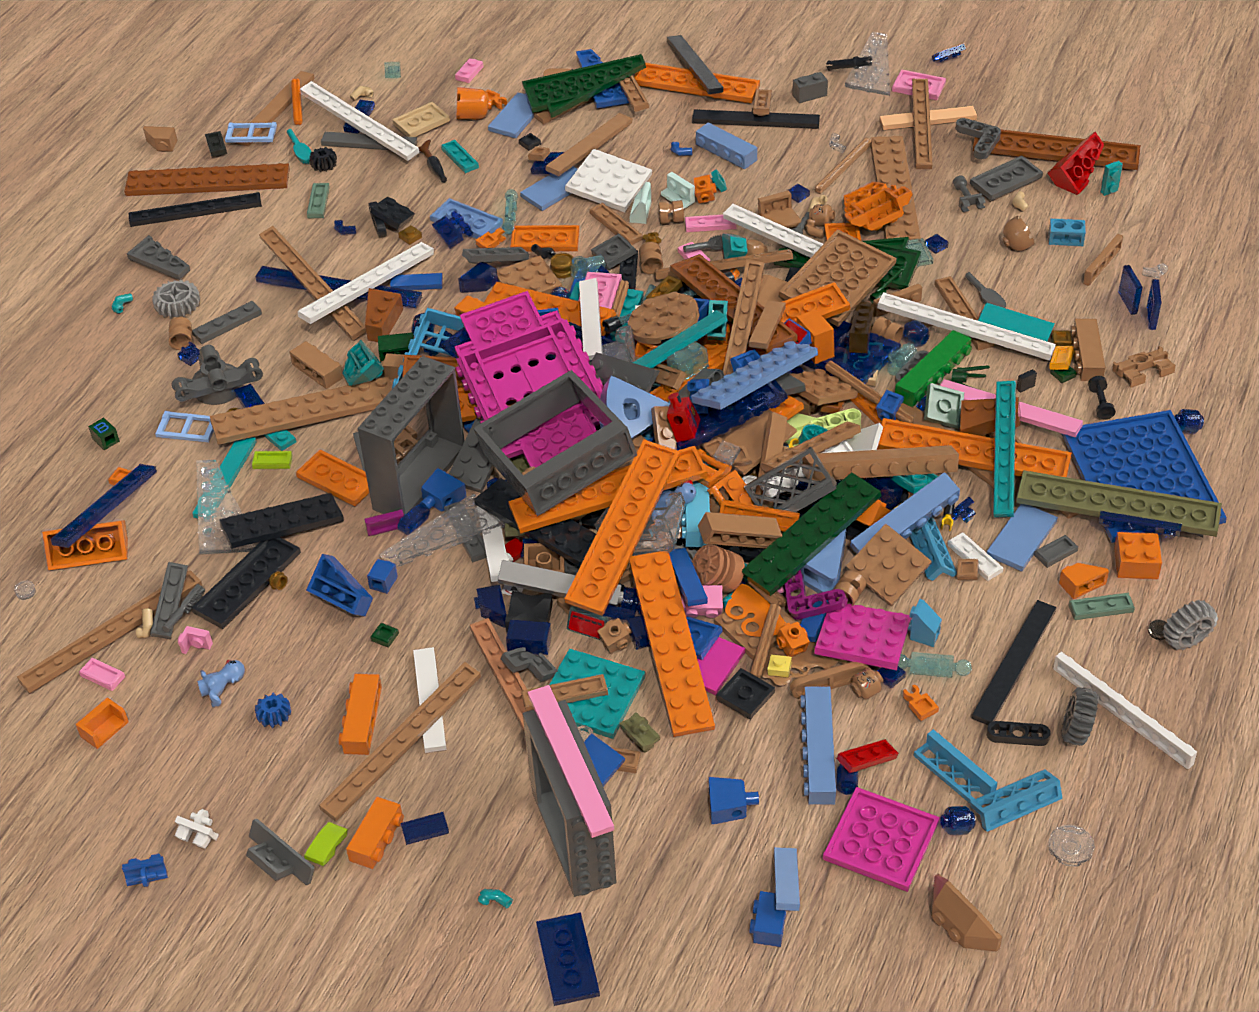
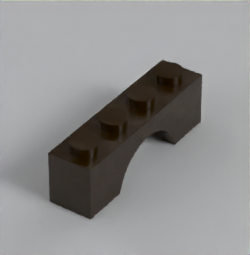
[849,302,876,353]

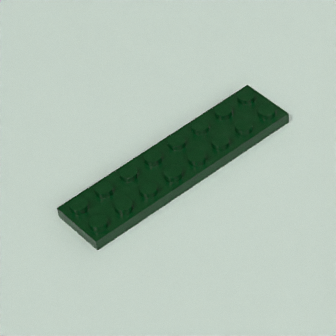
[742,472,881,596]

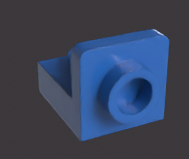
[876,390,904,420]

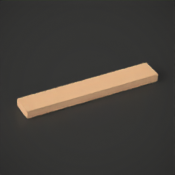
[880,106,977,130]

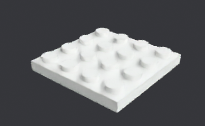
[565,149,652,212]

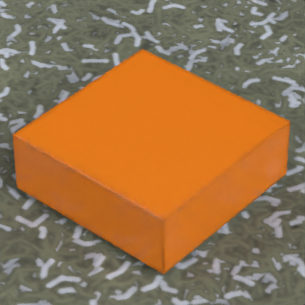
[108,467,135,489]

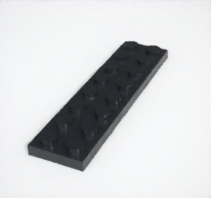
[474,478,596,567]

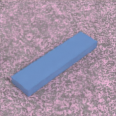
[774,847,800,911]

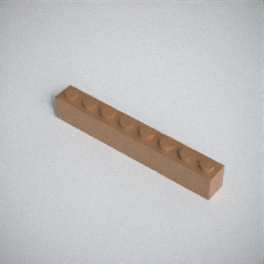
[802,445,959,481]

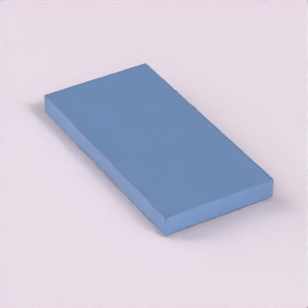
[488,92,534,138]
[520,166,578,211]
[430,198,503,239]
[987,504,1058,571]

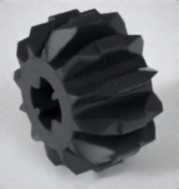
[309,147,337,172]

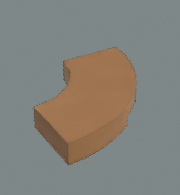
[702,437,752,467]

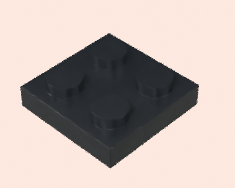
[370,196,415,230]
[716,668,775,720]

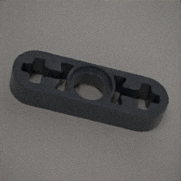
[368,201,387,237]
[986,721,1051,746]

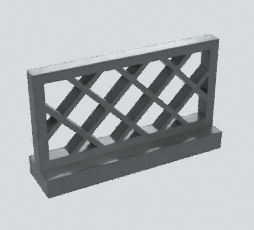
[744,447,837,512]

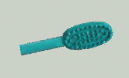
[287,129,312,164]

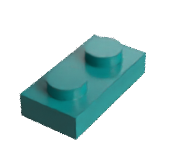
[1100,161,1123,196]
[263,430,297,451]

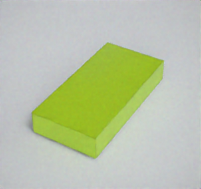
[252,451,293,469]

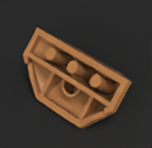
[931,873,1002,952]

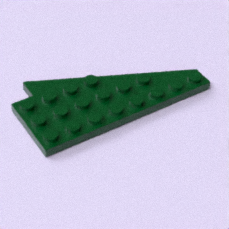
[522,54,646,118]
[774,237,921,290]

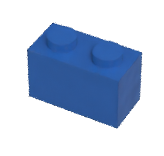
[750,891,787,947]

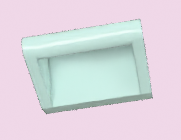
[629,182,652,224]

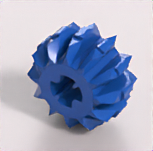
[255,692,291,729]

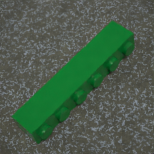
[895,330,972,408]

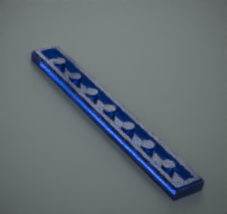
[51,464,157,548]

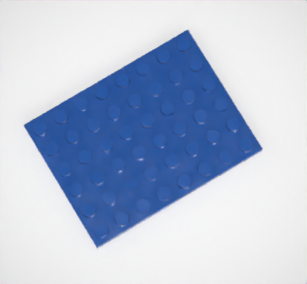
[1061,410,1227,543]

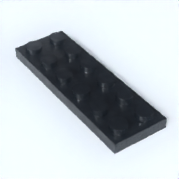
[219,493,344,549]
[191,537,301,629]

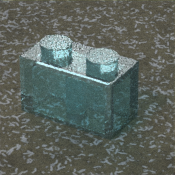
[667,341,709,381]

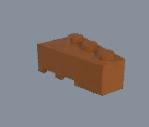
[365,288,403,342]
[960,397,1021,437]

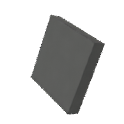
[591,233,637,270]

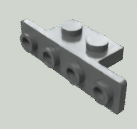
[246,819,315,885]

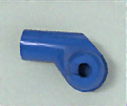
[670,142,692,156]

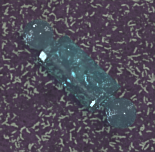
[501,189,518,234]
[897,652,972,678]

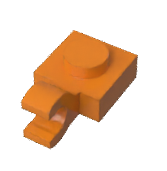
[475,228,506,248]

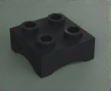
[505,591,553,635]

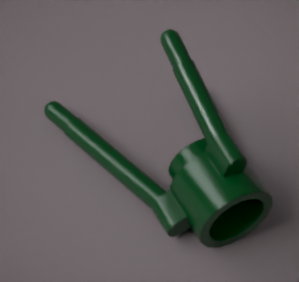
[869,268,903,304]
[951,365,990,389]

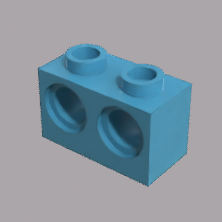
[1048,218,1086,246]

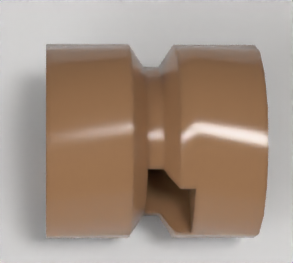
[658,200,684,224]
[639,242,663,275]
[871,316,904,347]
[169,317,192,350]
[833,570,866,606]

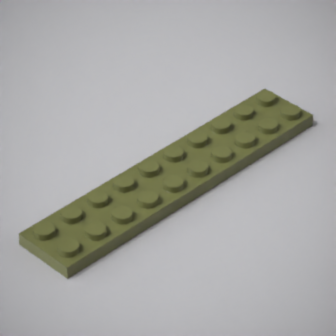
[1017,470,1222,537]

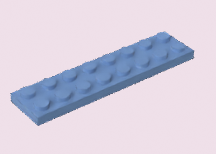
[691,341,818,410]

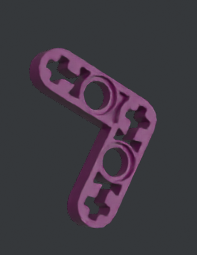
[785,570,848,619]

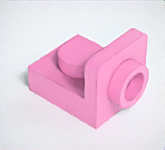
[178,626,213,654]

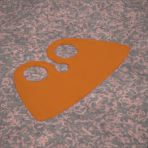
[725,584,786,637]

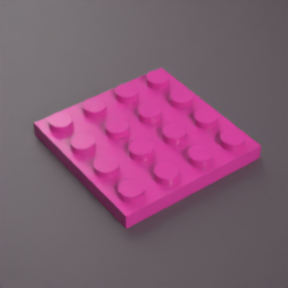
[814,601,911,670]
[823,787,940,892]

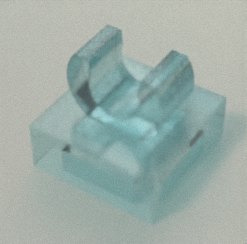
[384,61,401,78]

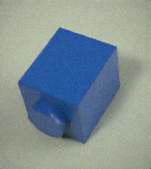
[367,559,398,594]

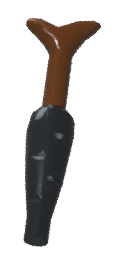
[418,139,447,183]

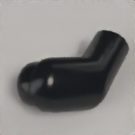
[531,244,556,259]

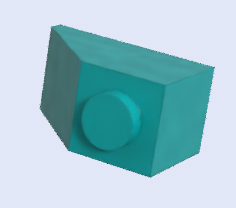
[722,233,748,259]

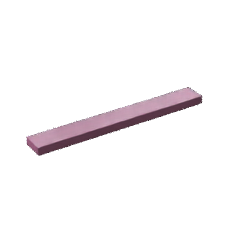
[940,379,1083,437]
[528,685,614,838]

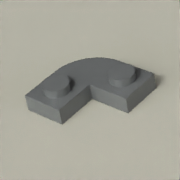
[501,648,558,682]

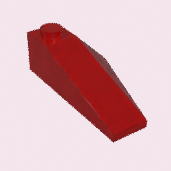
[1047,131,1104,195]

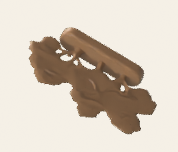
[762,636,869,699]

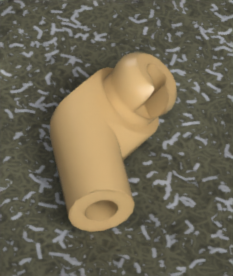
[350,86,374,101]
[1012,191,1028,211]
[808,195,828,212]
[136,609,153,639]

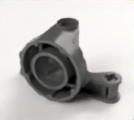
[171,345,263,405]

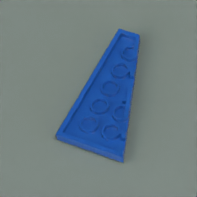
[576,49,629,108]

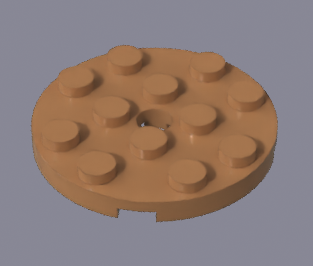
[628,292,700,344]

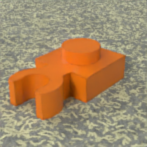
[486,89,507,109]
[903,684,939,721]

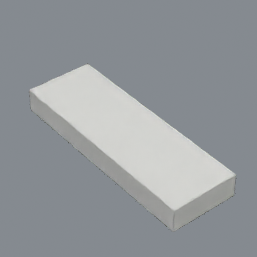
[947,532,1003,581]

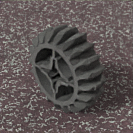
[1061,687,1098,746]

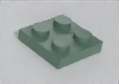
[924,383,964,429]

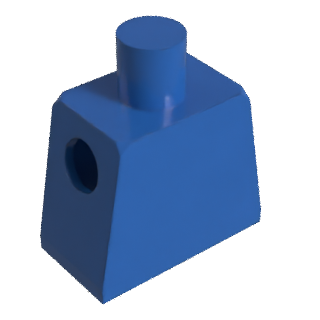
[420,468,467,512]
[709,777,759,824]

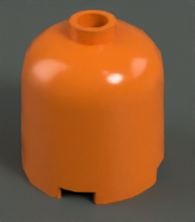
[456,87,492,119]

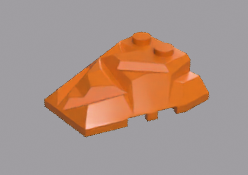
[844,182,913,231]

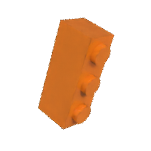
[346,797,404,869]

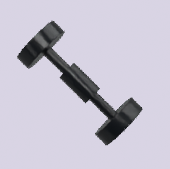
[1088,376,1116,420]

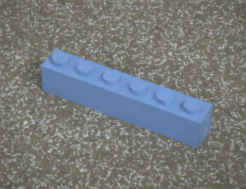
[851,472,960,554]
[800,687,836,805]

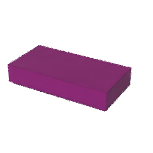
[364,510,406,536]

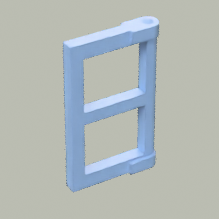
[225,122,277,143]
[155,411,213,443]

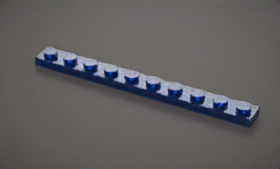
[255,266,422,308]

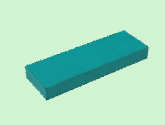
[441,140,479,173]

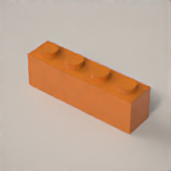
[339,674,382,755]

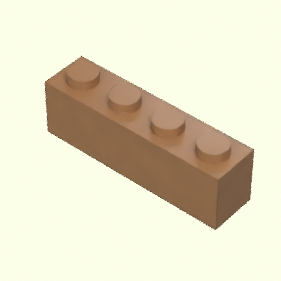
[1070,319,1106,381]
[698,512,783,548]

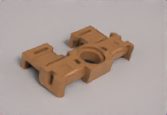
[1113,346,1176,388]

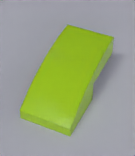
[304,822,348,866]

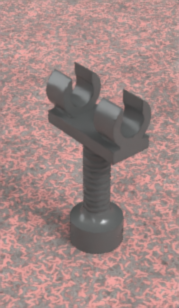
[953,175,986,212]

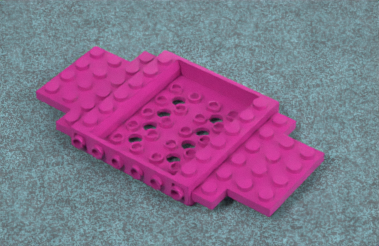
[455,291,603,468]

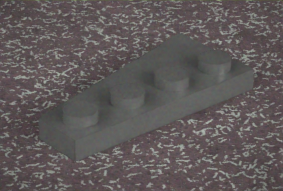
[127,235,190,280]
[590,352,660,393]

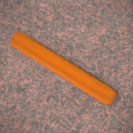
[291,78,302,125]

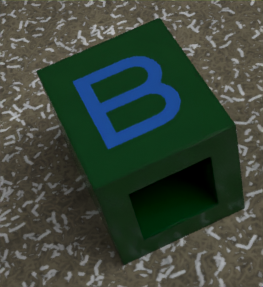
[88,417,120,450]

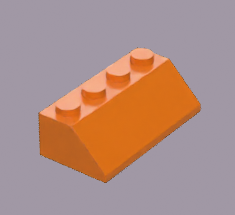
[42,520,128,570]

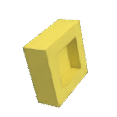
[768,655,792,677]

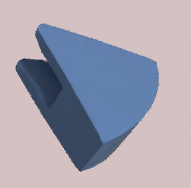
[599,376,670,440]
[794,529,846,593]

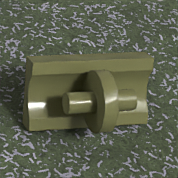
[620,712,660,753]

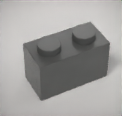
[792,72,828,103]

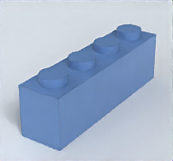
[696,122,757,169]

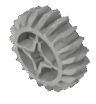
[152,279,200,319]
[1163,600,1218,650]

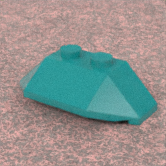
[342,340,384,386]

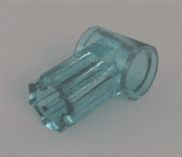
[571,255,605,279]
[887,342,917,375]

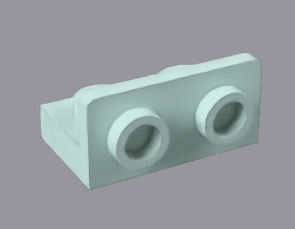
[661,172,695,209]

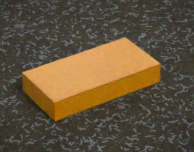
[1049,346,1074,370]

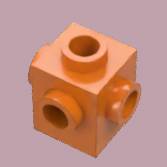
[694,174,717,203]
[776,621,810,657]

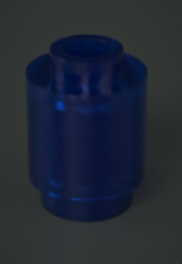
[836,763,859,795]

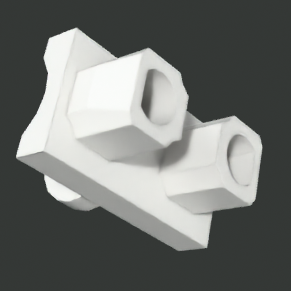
[175,809,219,849]

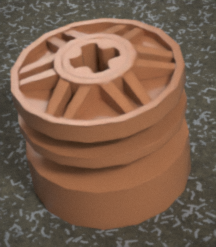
[692,544,745,593]

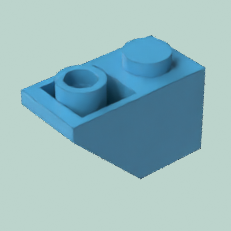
[908,599,942,647]

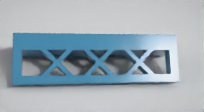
[910,516,957,581]
[914,729,998,806]
[970,769,1063,832]

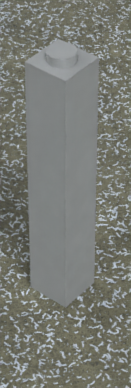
[498,560,624,609]

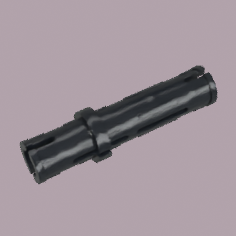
[826,56,872,71]

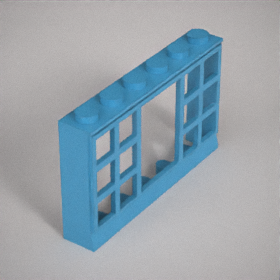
[392,308,467,389]

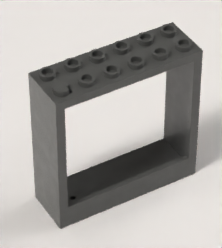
[357,356,465,521]
[473,370,637,516]
[523,700,617,897]

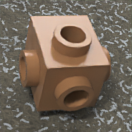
[598,618,632,654]

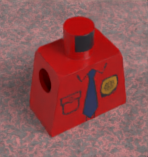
[667,392,700,442]

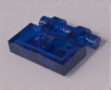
[432,211,473,249]

